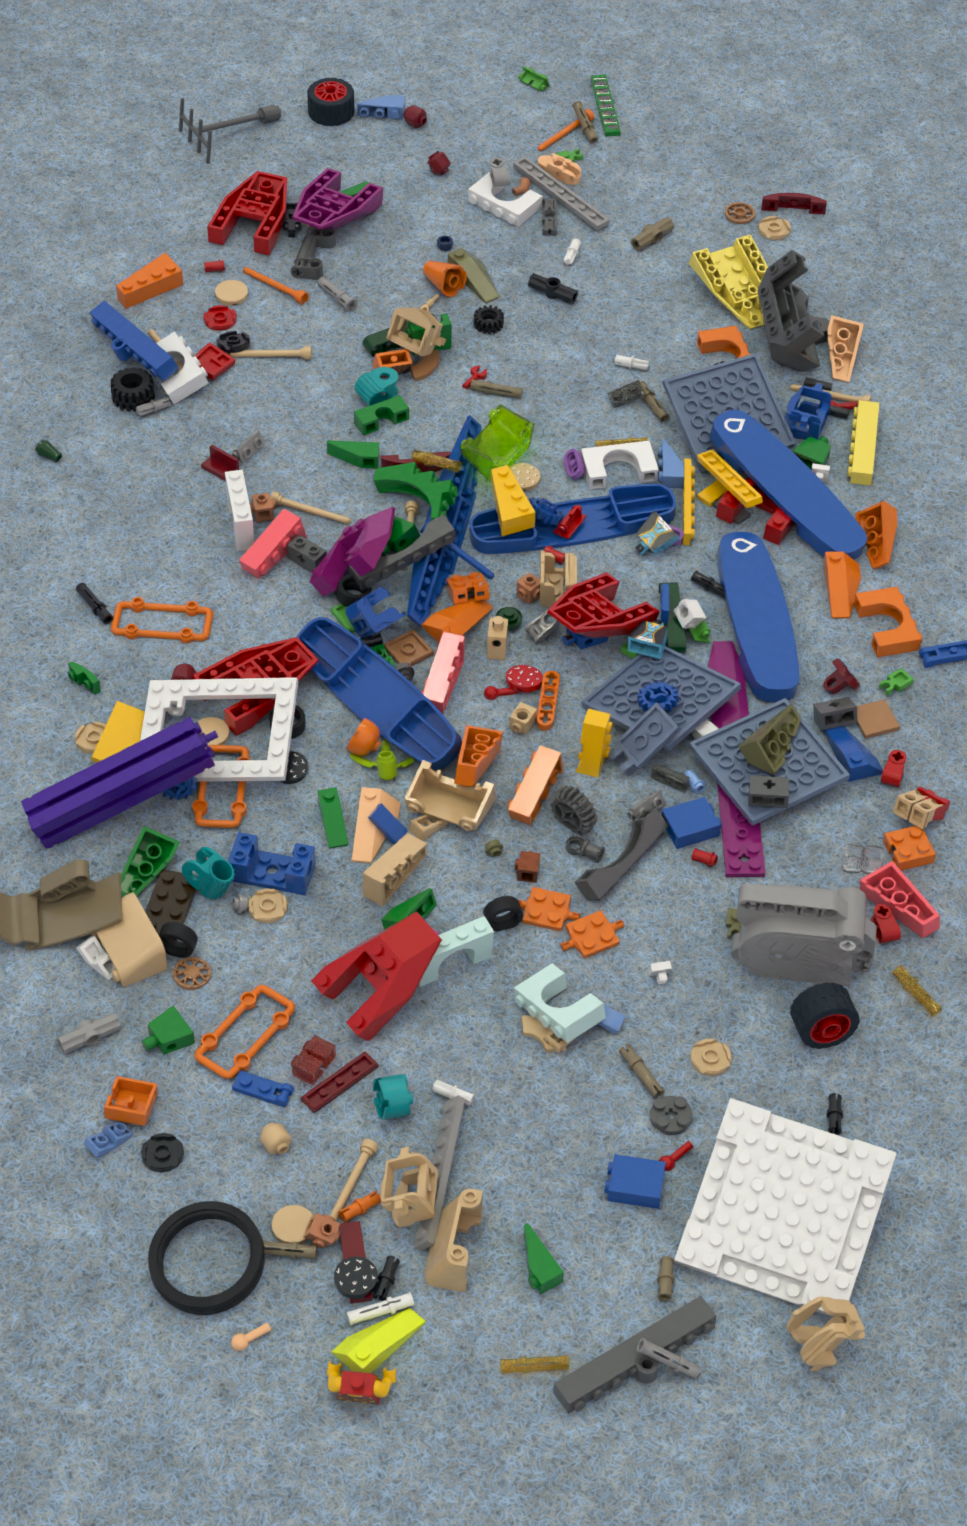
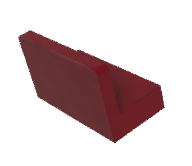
[201,445,239,481]

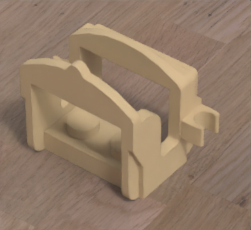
[386,307,446,356]
[540,550,577,607]
[380,1146,439,1228]
[786,1297,865,1371]

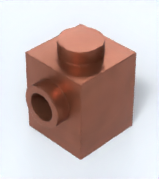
[514,851,540,883]

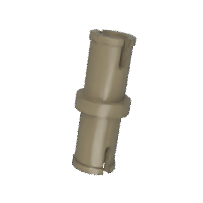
[657,1256,675,1301]

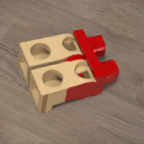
[893,786,950,829]

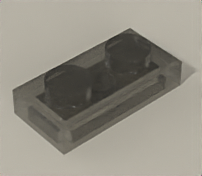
[607,380,645,408]
[651,762,690,793]

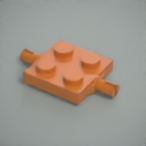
[517,887,581,931]
[560,910,624,959]

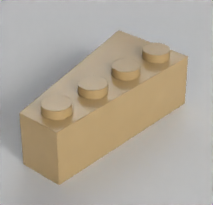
[362,833,427,906]

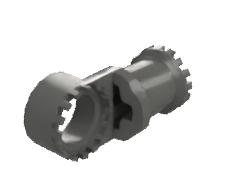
[566,836,605,863]

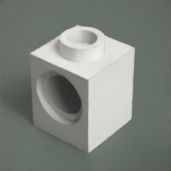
[673,599,706,628]

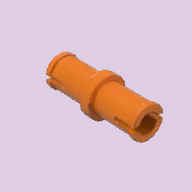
[338,1190,381,1223]

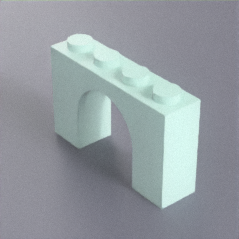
[418,916,494,987]
[514,963,606,1043]

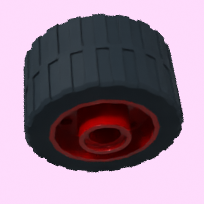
[307,78,355,126]
[790,982,860,1049]

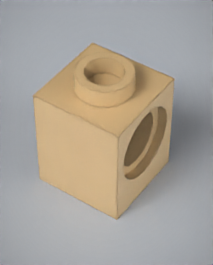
[509,702,537,735]

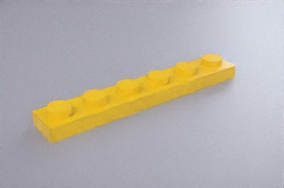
[697,449,763,508]
[683,458,695,545]

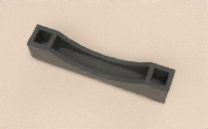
[349,514,456,590]
[575,808,668,901]

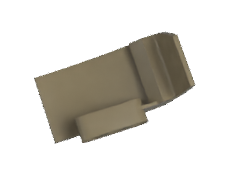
[0,859,122,950]

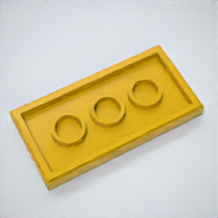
[91,701,145,763]

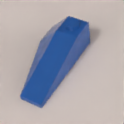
[823,726,883,782]

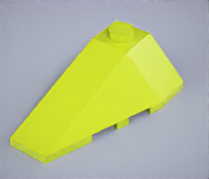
[331,1308,426,1373]

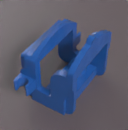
[784,383,832,439]
[345,586,406,638]

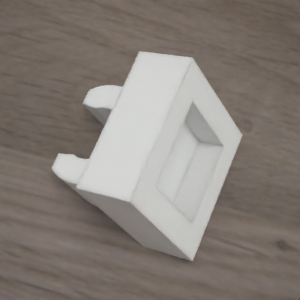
[812,464,830,482]
[648,961,672,984]

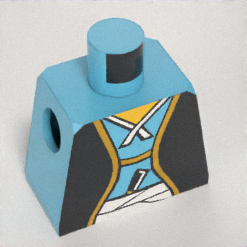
[635,511,680,555]
[628,619,667,659]

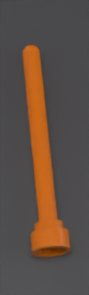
[537,109,594,151]
[243,267,309,305]

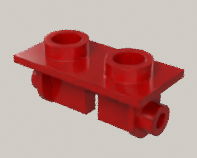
[553,505,587,539]

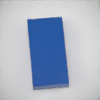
[661,584,669,623]
[368,803,408,845]

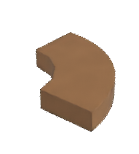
[410,350,439,382]

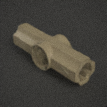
[631,217,674,251]

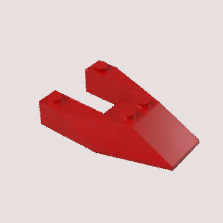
[207,171,287,255]
[716,477,795,545]
[547,572,660,638]
[193,637,318,736]
[311,912,442,1041]

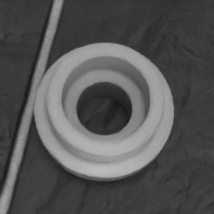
[232,894,247,914]

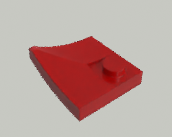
[194,342,235,380]

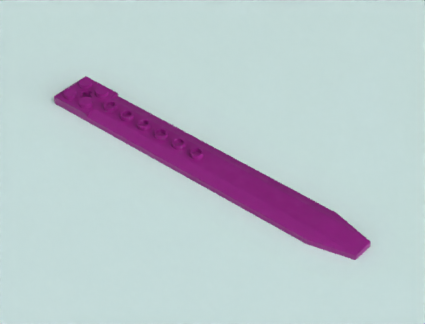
[708,641,765,877]

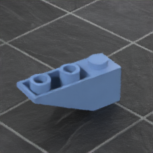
[357,95,405,119]
[658,440,684,488]

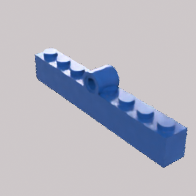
[89,300,179,381]

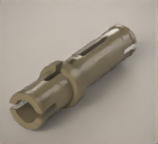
[572,101,598,143]
[470,379,523,399]
[636,381,670,422]
[619,1044,665,1099]
[263,1241,317,1259]

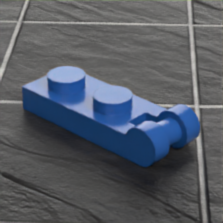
[919,640,967,668]
[232,1070,294,1107]

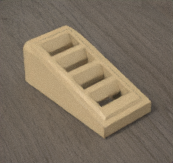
[409,814,449,841]

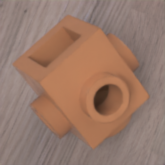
[249,492,276,523]
[516,572,540,605]
[303,1213,340,1248]

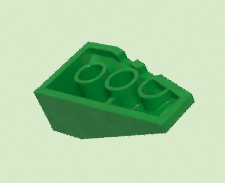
[121,826,180,898]

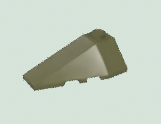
[448,248,499,304]
[739,704,801,774]

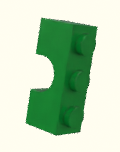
[354,395,409,436]

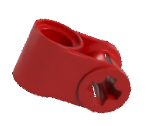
[880,750,906,787]
[871,904,901,943]

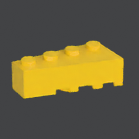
[491,465,535,536]

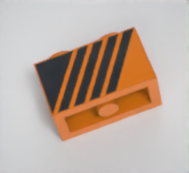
[372,349,412,378]

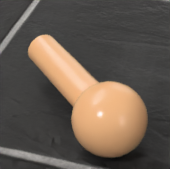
[231,1322,272,1351]

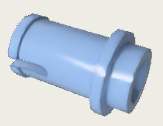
[683,770,705,794]

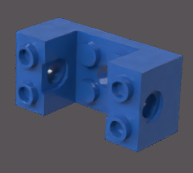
[228,832,316,895]

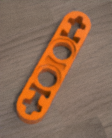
[537,671,560,730]

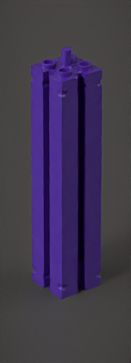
[21,716,218,849]

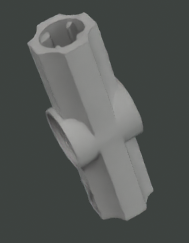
[57,1013,121,1054]

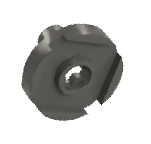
[650,1096,692,1135]

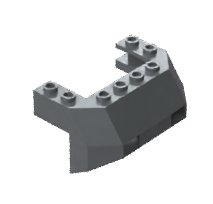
[757,250,824,372]

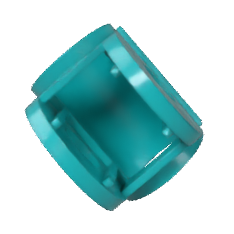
[354,367,398,406]
[182,847,235,900]

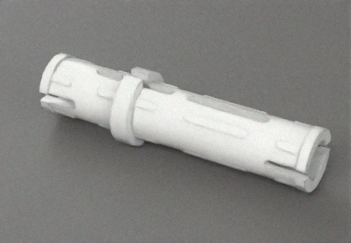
[347,1292,414,1326]

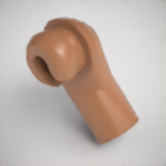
[512,177,530,196]

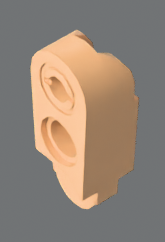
[538,153,581,185]

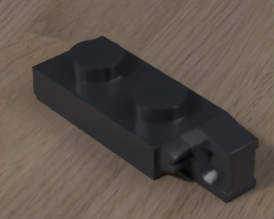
[283,203,300,237]

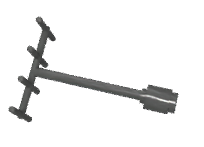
[179,98,281,164]

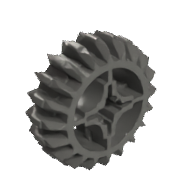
[550,785,598,836]

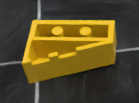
[576,709,613,778]

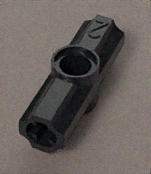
[528,273,578,304]

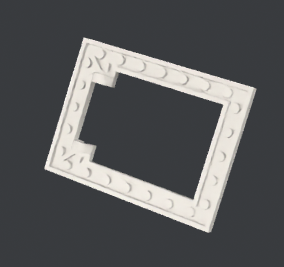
[140,678,299,782]

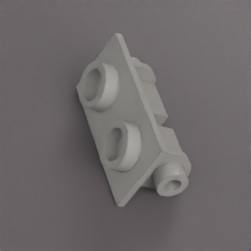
[232,430,265,463]
[627,789,666,819]

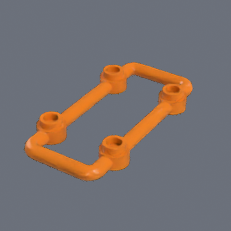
[111,597,213,644]
[192,745,251,828]
[194,985,295,1079]

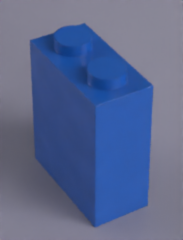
[661,797,722,849]
[604,1154,665,1209]

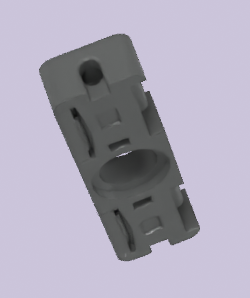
[542,198,557,236]

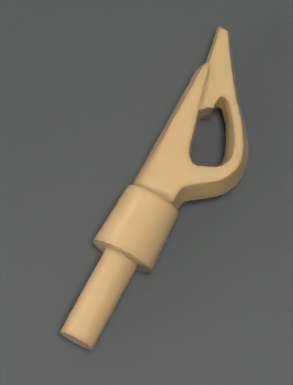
[420,294,439,313]

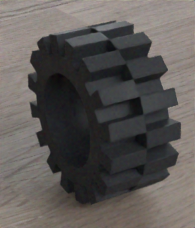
[474,305,504,334]

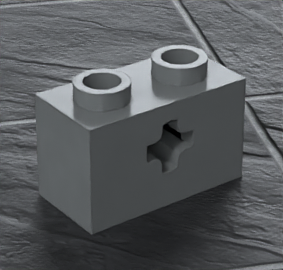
[287,535,327,573]
[813,697,857,730]
[748,775,789,808]

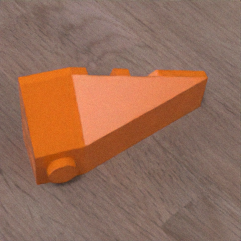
[855,501,897,569]
[823,551,861,619]
[421,597,493,643]

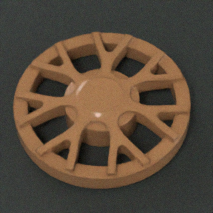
[725,202,755,224]
[173,957,211,990]

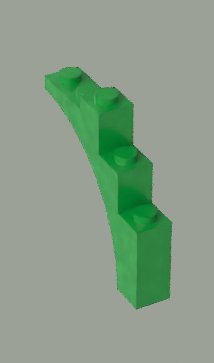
[373,462,458,520]

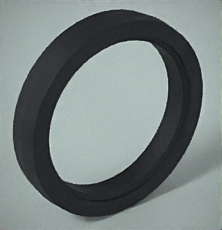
[148,1201,265,1315]

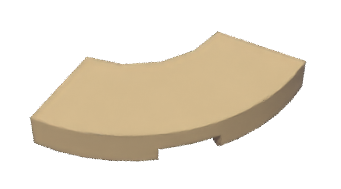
[522,1015,566,1052]

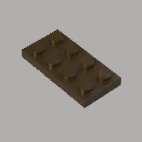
[145,869,197,941]

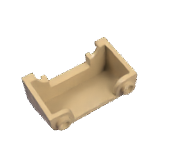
[404,760,496,831]
[89,892,167,988]
[425,1189,483,1292]

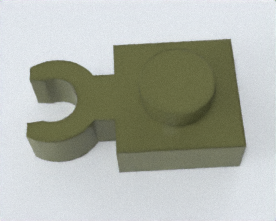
[726,908,741,939]

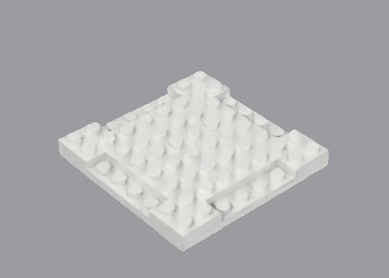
[674,1098,897,1317]

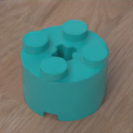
[373,1074,413,1120]

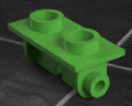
[518,66,550,91]
[689,621,711,643]

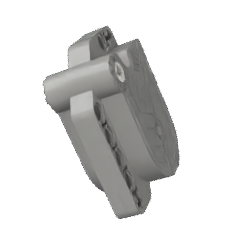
[731,884,877,987]

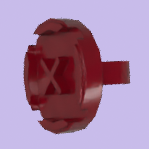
[823,658,860,694]

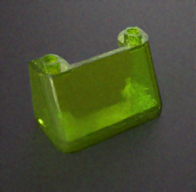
[460,404,535,482]

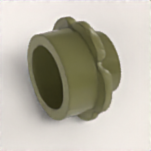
[485,840,503,857]

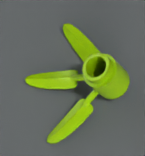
[350,739,415,781]

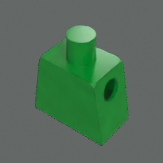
[793,436,831,470]
[381,516,420,556]
[142,1005,195,1055]

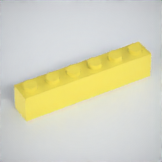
[847,400,879,486]

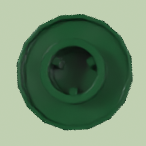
[495,607,522,631]

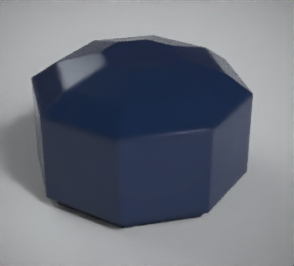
[437,235,453,251]

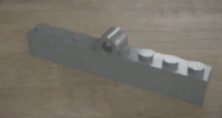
[553,1296,717,1414]

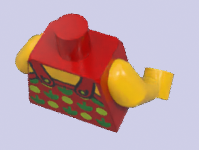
[326,1361,396,1405]

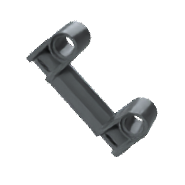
[291,226,336,280]

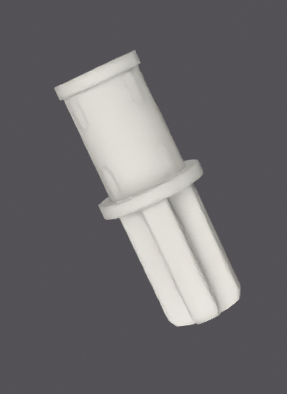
[563,239,581,266]
[615,354,649,371]
[432,1080,474,1107]

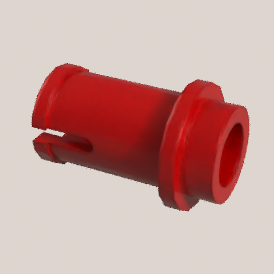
[204,259,225,273]
[544,546,565,565]
[691,848,718,867]

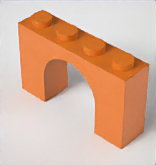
[697,325,751,366]
[854,586,922,658]

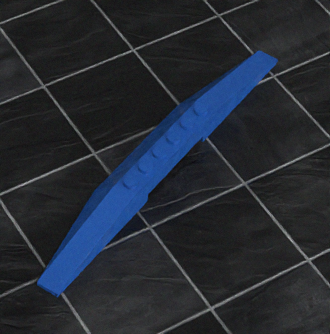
[407,415,482,627]

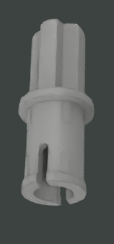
[136,397,171,416]

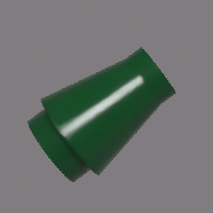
[35,440,62,462]

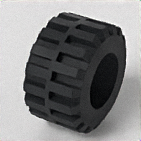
[110,367,155,412]

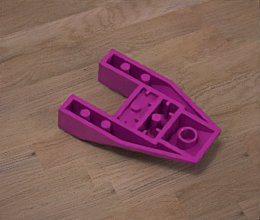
[293,168,383,229]
[309,507,395,597]

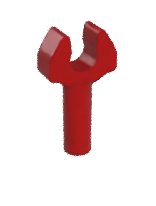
[462,365,487,389]

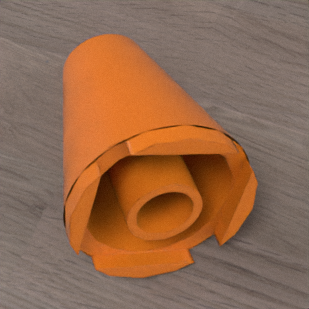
[423,260,467,297]

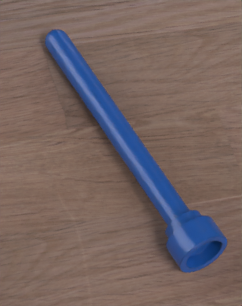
[420,520,494,579]

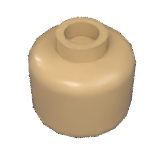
[260,1123,292,1155]

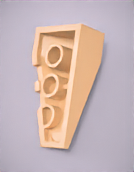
[827,315,864,383]
[352,787,401,863]

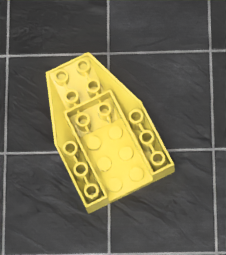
[689,235,768,330]

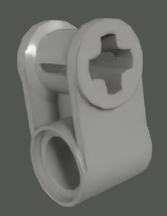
[490,157,510,187]
[524,610,560,644]

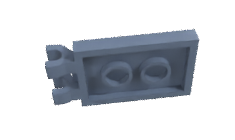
[608,702,681,776]

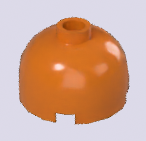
[346,718,381,756]

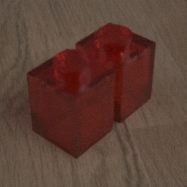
[291,1035,336,1086]

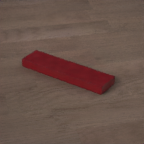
[301,1052,379,1113]
[339,1221,372,1304]

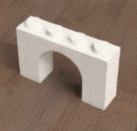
[468,172,542,227]
[156,332,209,404]
[581,441,659,489]
[225,470,254,551]

